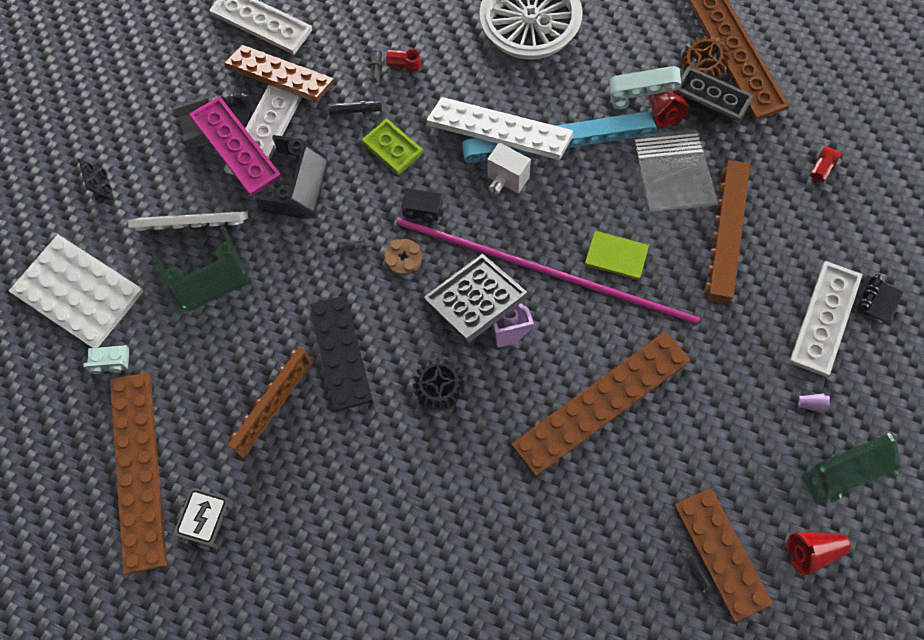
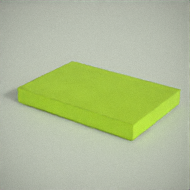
[361,118,424,176]
[585,231,649,280]

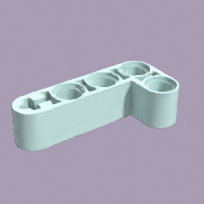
[609,66,681,109]

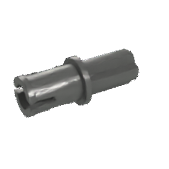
[369,49,382,83]

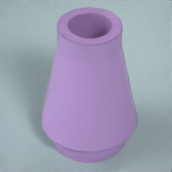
[799,393,830,413]

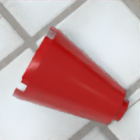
[647,91,689,128]
[787,532,851,575]

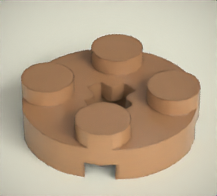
[385,239,422,276]

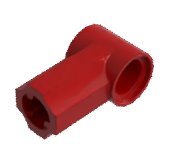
[386,49,422,72]
[809,146,842,182]

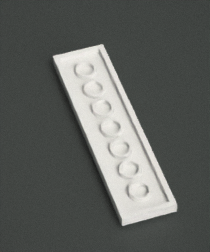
[427,97,573,160]

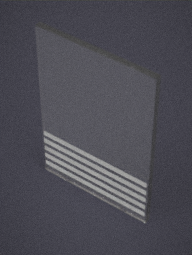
[633,130,718,212]

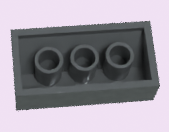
[675,66,754,121]

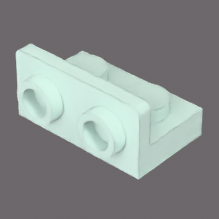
[83,345,129,374]

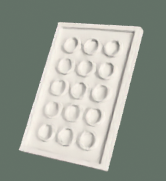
[9,234,144,348]

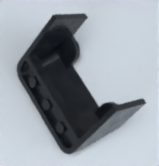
[255,135,328,219]

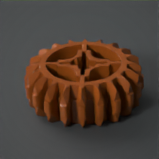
[681,35,730,78]

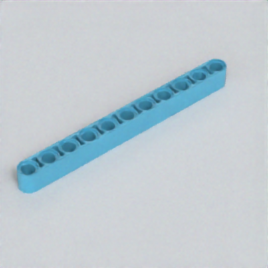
[462,112,657,163]

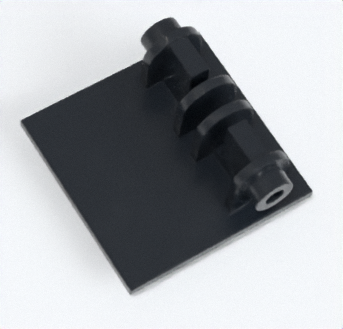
[212,93,251,126]
[78,159,114,203]
[852,274,903,324]

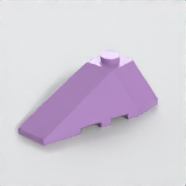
[491,304,534,347]

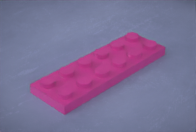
[189,96,281,196]

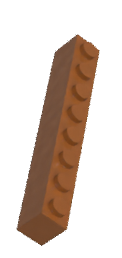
[704,160,750,304]

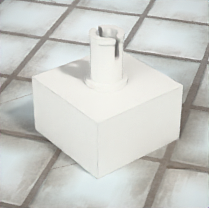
[487,143,531,194]

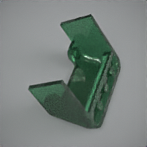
[154,225,249,312]
[801,432,902,506]

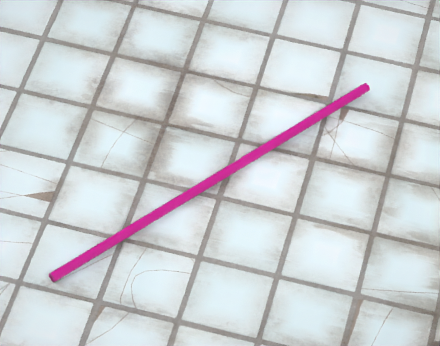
[396,218,700,325]

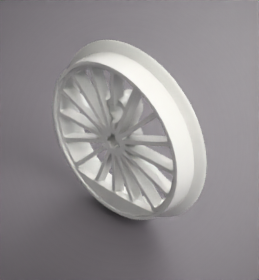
[480,0,582,59]

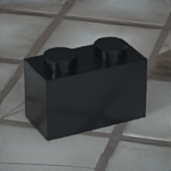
[401,188,442,222]

